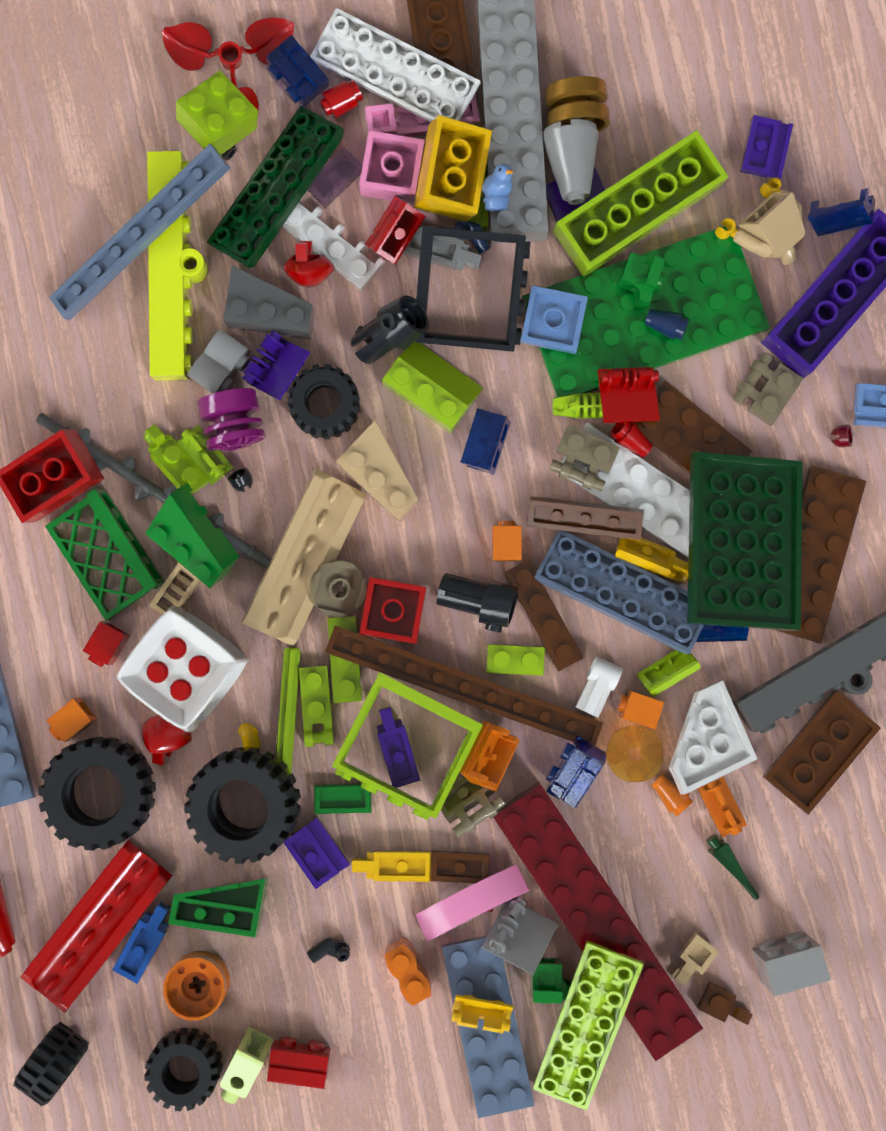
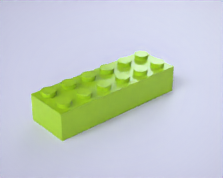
[553,130,729,277]

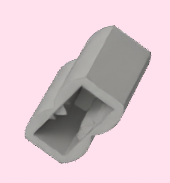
[187,329,251,393]

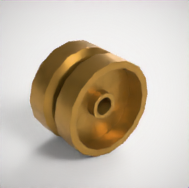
[545,76,610,132]

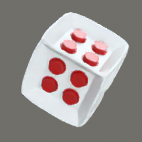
[116,606,249,732]

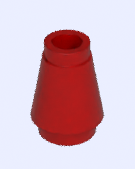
[611,422,653,457]

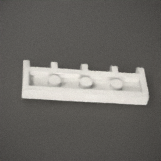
[282,197,386,291]

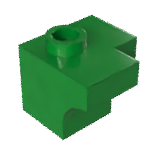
[618,252,665,309]
[530,958,571,1004]

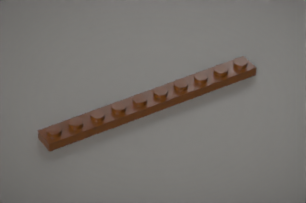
[325,625,603,749]

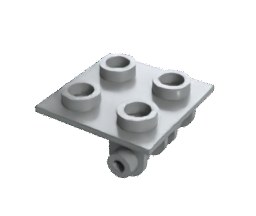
[481,897,559,975]

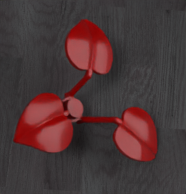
[162,18,294,111]

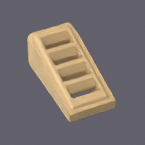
[149,562,201,615]

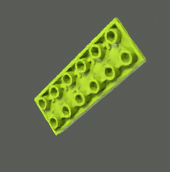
[533,941,644,1111]

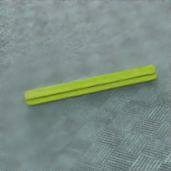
[275,647,301,775]

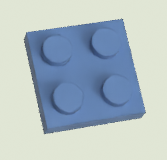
[520,285,588,354]

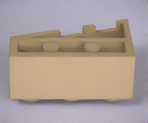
[336,420,418,523]

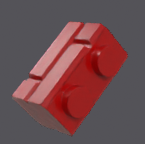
[365,196,426,265]
[267,1037,331,1089]

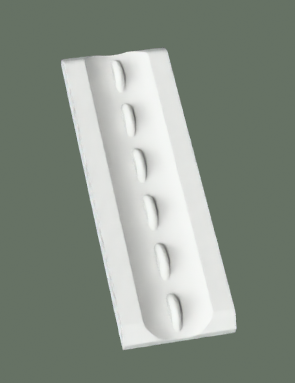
[309,8,481,122]

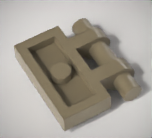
[733,352,804,426]
[549,425,620,491]
[433,777,506,838]

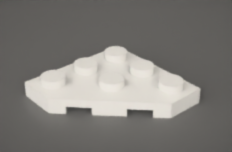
[669,680,757,794]

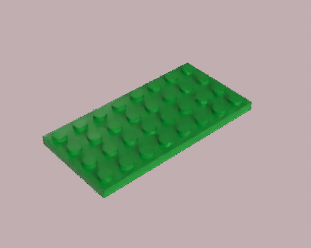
[521,226,770,397]

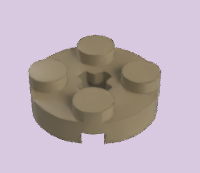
[309,559,367,617]

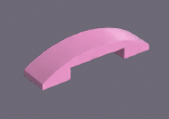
[365,94,480,137]
[415,864,530,942]

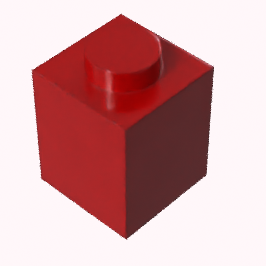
[83,621,131,667]

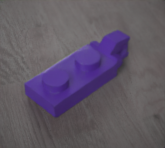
[376,707,421,788]

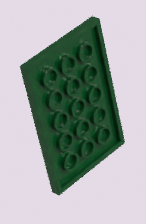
[687,451,802,631]

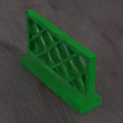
[45,489,165,621]

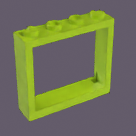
[332,672,483,821]

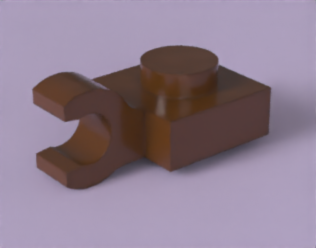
[697,981,753,1025]

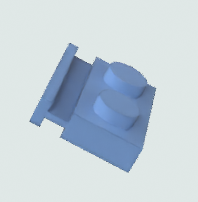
[853,383,886,428]

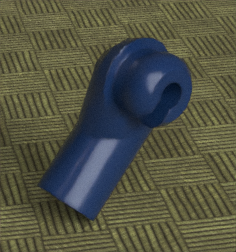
[454,221,491,253]

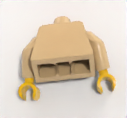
[715,177,805,265]

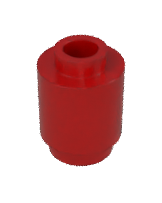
[320,79,363,119]

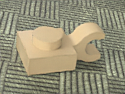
[671,932,719,986]

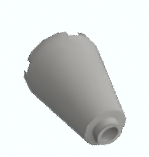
[543,119,599,205]

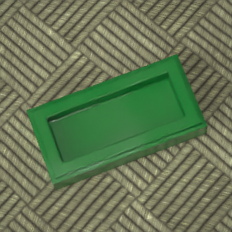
[314,783,372,814]

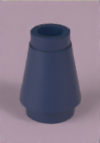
[645,309,689,340]

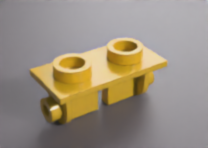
[451,994,514,1034]

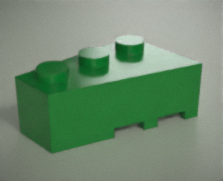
[145,483,239,588]
[168,878,269,938]

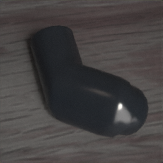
[307,937,350,964]

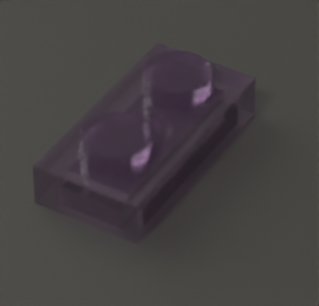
[307,147,363,209]

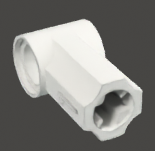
[575,656,623,717]

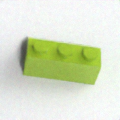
[382,342,484,434]

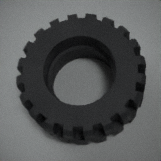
[38,737,156,851]
[184,747,301,864]

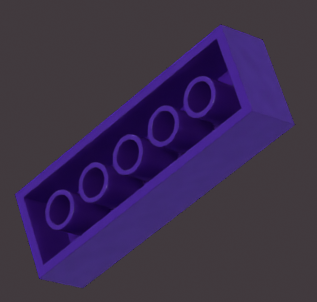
[761,208,886,378]

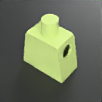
[220,1026,274,1104]

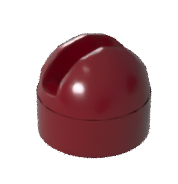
[831,424,853,448]

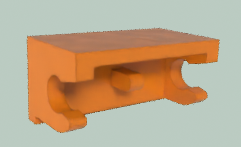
[460,721,520,791]

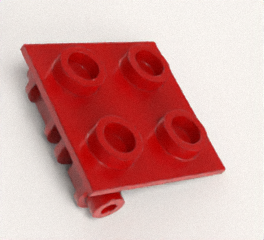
[597,367,660,423]

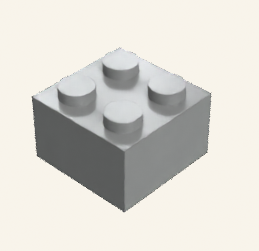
[752,932,831,996]

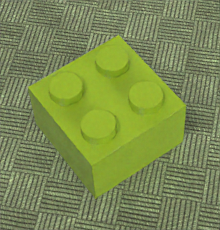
[176,70,258,155]

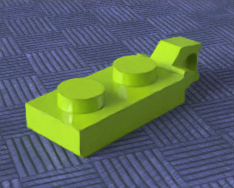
[143,424,210,495]

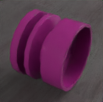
[197,388,266,451]

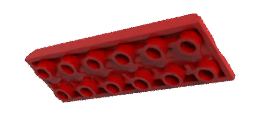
[20,840,173,1013]

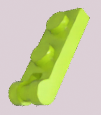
[299,665,334,747]

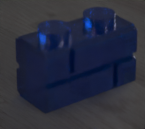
[266,36,329,107]
[545,737,607,808]

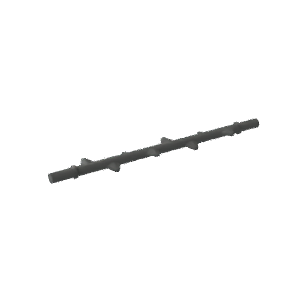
[36,413,271,569]

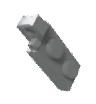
[403,227,481,271]

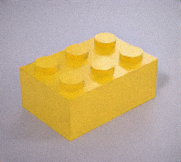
[413,115,492,222]

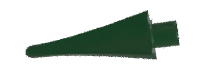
[706,834,759,900]

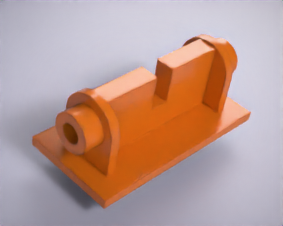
[697,776,747,838]

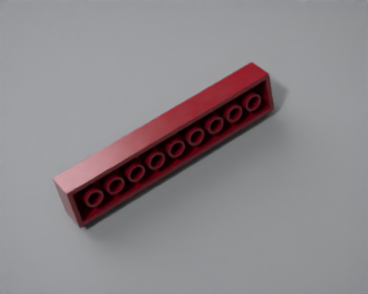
[493,781,704,1062]

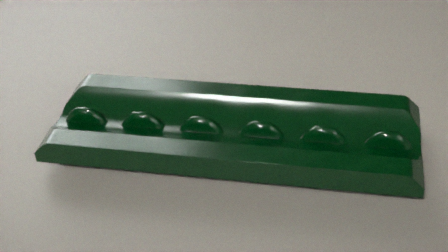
[206,106,344,268]

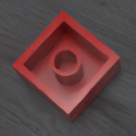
[359,577,427,644]

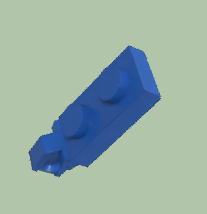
[113,902,171,984]

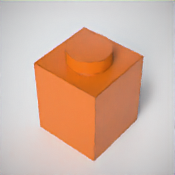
[492,521,522,562]
[617,690,664,729]
[46,697,98,743]

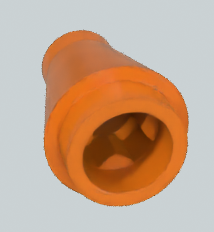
[651,774,693,817]

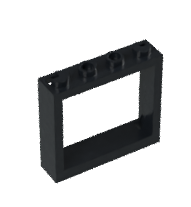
[415,225,531,352]

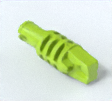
[552,393,603,419]

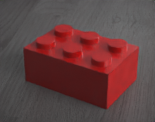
[0,429,105,523]

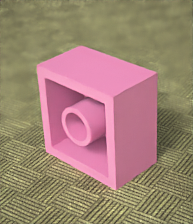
[359,130,425,205]

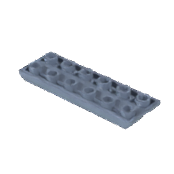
[534,530,704,654]

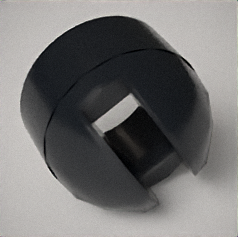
[228,468,253,492]

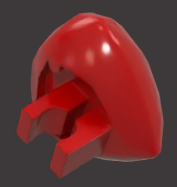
[283,241,334,288]
[141,714,192,766]

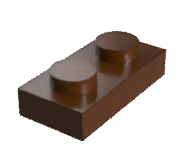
[431,850,489,884]

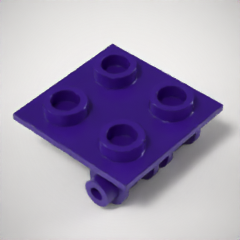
[242,331,310,401]

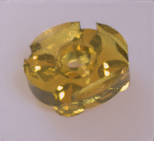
[605,725,663,783]

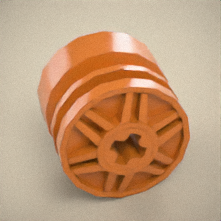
[163,951,230,1021]

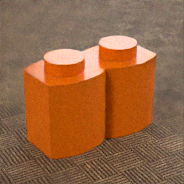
[385,937,431,1006]

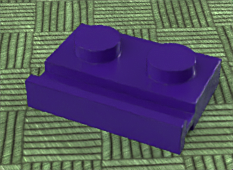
[740,115,793,179]
[284,817,350,889]

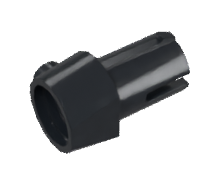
[351,295,429,364]
[436,573,519,633]

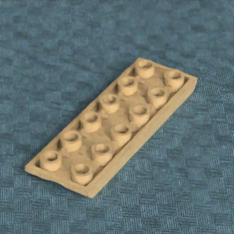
[241,468,366,646]

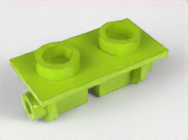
[177,424,234,485]

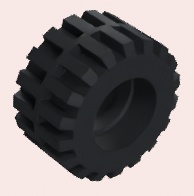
[287,364,360,440]
[13,1022,89,1106]
[144,1028,223,1112]

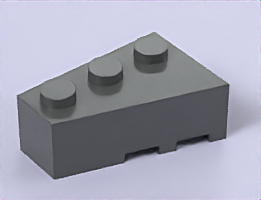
[223,265,315,339]

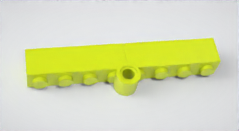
[147,151,208,381]

